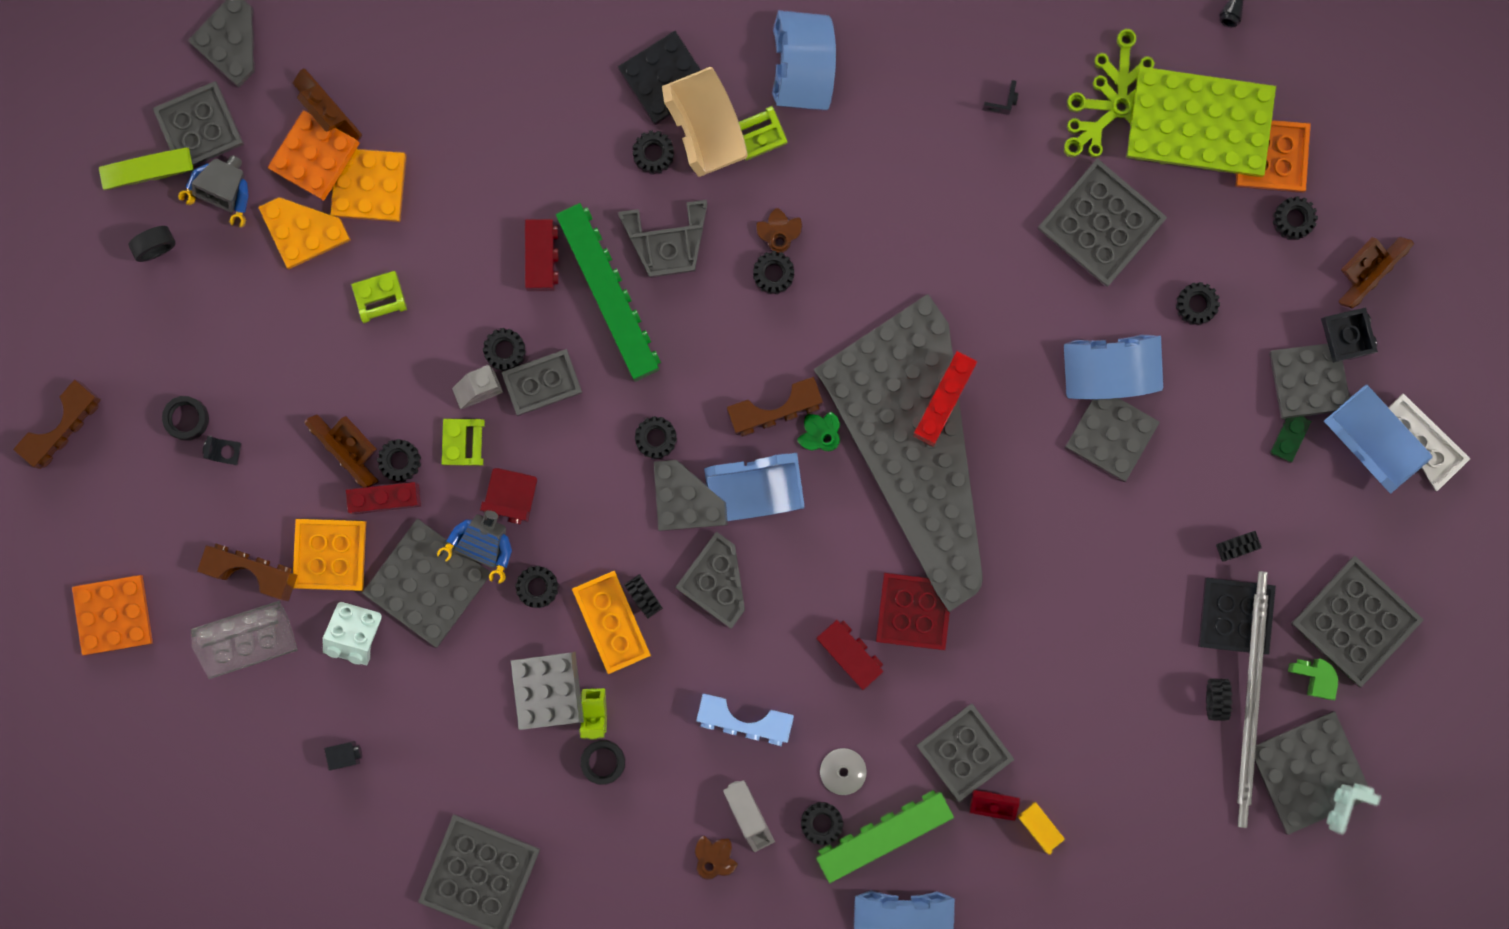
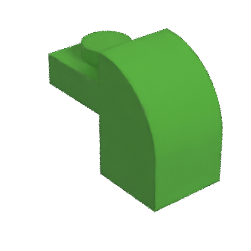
[1288,659,1338,700]

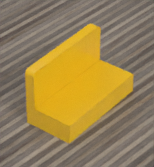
[1017,802,1065,855]

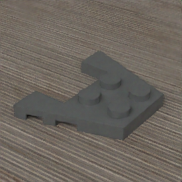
[618,200,707,278]

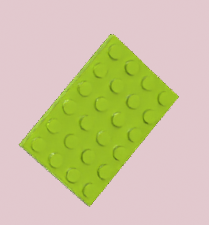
[1126,66,1276,177]

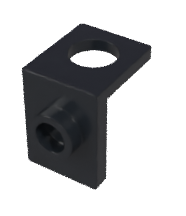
[982,80,1019,115]
[203,435,242,465]

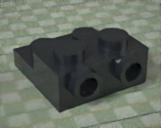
[1321,308,1378,363]

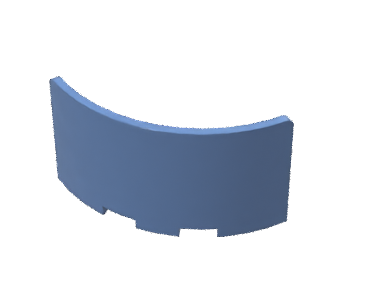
[772,10,836,110]
[1064,334,1163,399]
[1324,385,1432,494]
[704,453,804,521]
[854,890,955,929]

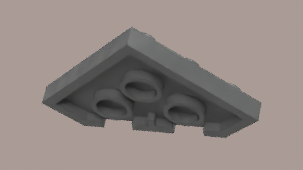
[188,0,255,87]
[654,460,728,531]
[675,532,745,629]

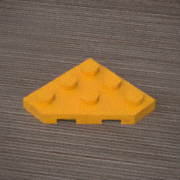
[259,197,350,269]

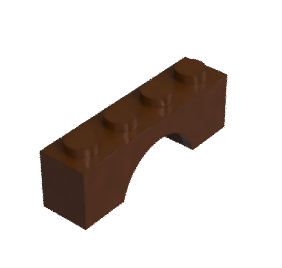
[727,377,823,437]
[13,379,101,469]
[197,543,298,601]

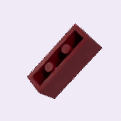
[525,219,559,291]
[346,482,421,515]
[816,620,884,690]

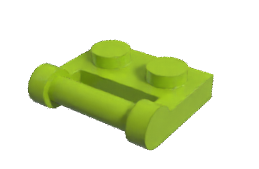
[739,106,788,161]
[351,271,407,323]
[442,419,485,466]

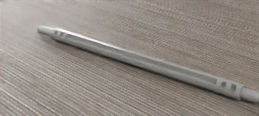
[1237,571,1268,828]

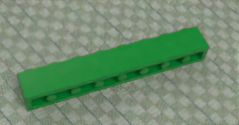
[555,203,661,382]

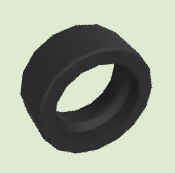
[128,226,176,262]
[162,396,209,440]
[581,740,625,785]

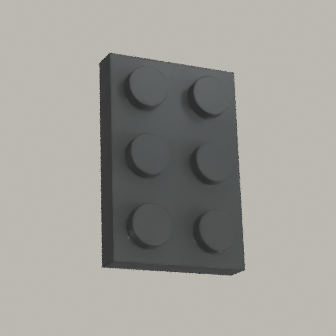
[502,349,582,416]

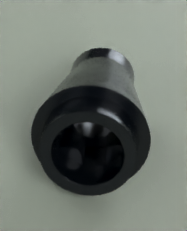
[1219,0,1244,28]

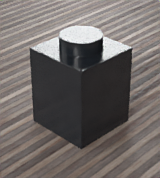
[324,741,362,771]

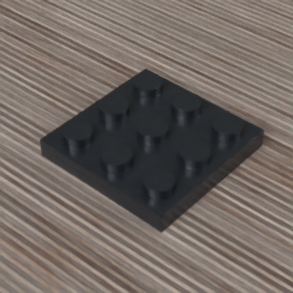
[618,31,701,125]
[1198,578,1276,655]

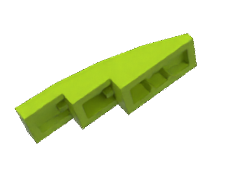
[99,147,193,190]

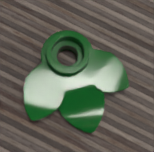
[797,412,840,452]

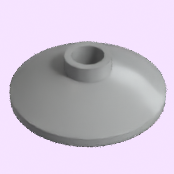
[820,748,867,795]

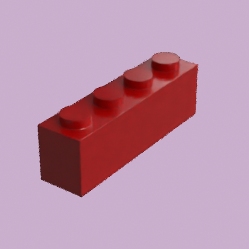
[913,351,978,447]

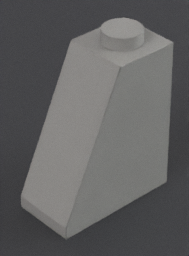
[452,365,503,410]
[723,780,775,852]

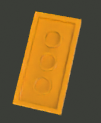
[572,571,651,674]

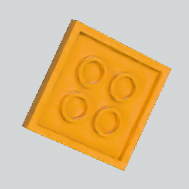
[330,149,406,222]
[293,519,366,591]

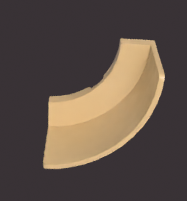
[662,67,748,177]

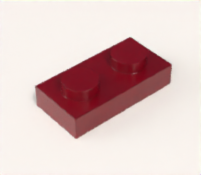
[969,790,1020,821]

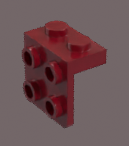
[480,468,537,525]

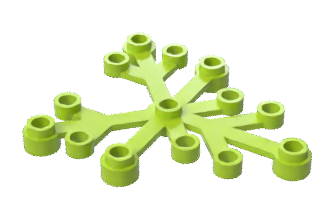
[1064,29,1167,164]

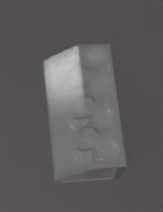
[191,600,298,679]

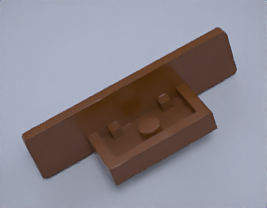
[293,68,362,141]
[1338,237,1414,309]
[304,414,378,488]

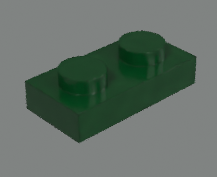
[1270,417,1312,463]

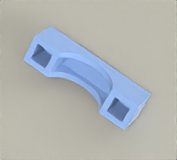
[697,693,794,746]

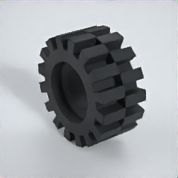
[633,130,674,174]
[1273,196,1318,240]
[753,251,794,295]
[1176,282,1220,325]
[483,328,526,371]
[635,416,677,459]
[377,439,421,482]
[1216,530,1262,562]
[515,566,559,608]
[624,574,663,619]
[1206,678,1232,721]
[801,802,843,845]

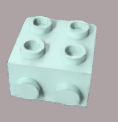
[323,602,382,665]
[1327,784,1380,834]

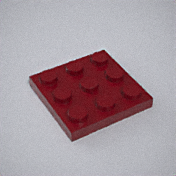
[876,573,950,650]

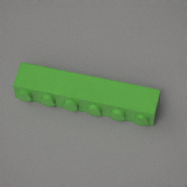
[816,790,954,883]

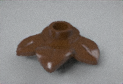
[756,208,802,253]
[695,836,738,880]

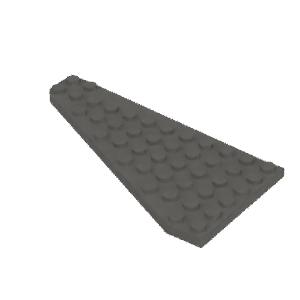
[814,294,983,612]

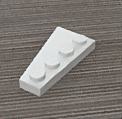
[1388,394,1471,491]

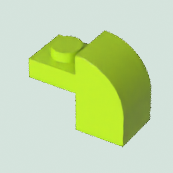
[580,688,607,739]

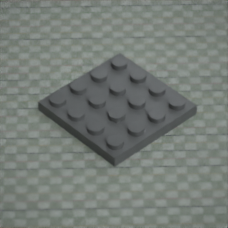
[1037,158,1167,287]
[362,519,491,648]
[1291,556,1424,687]
[1254,711,1368,835]
[418,814,540,929]

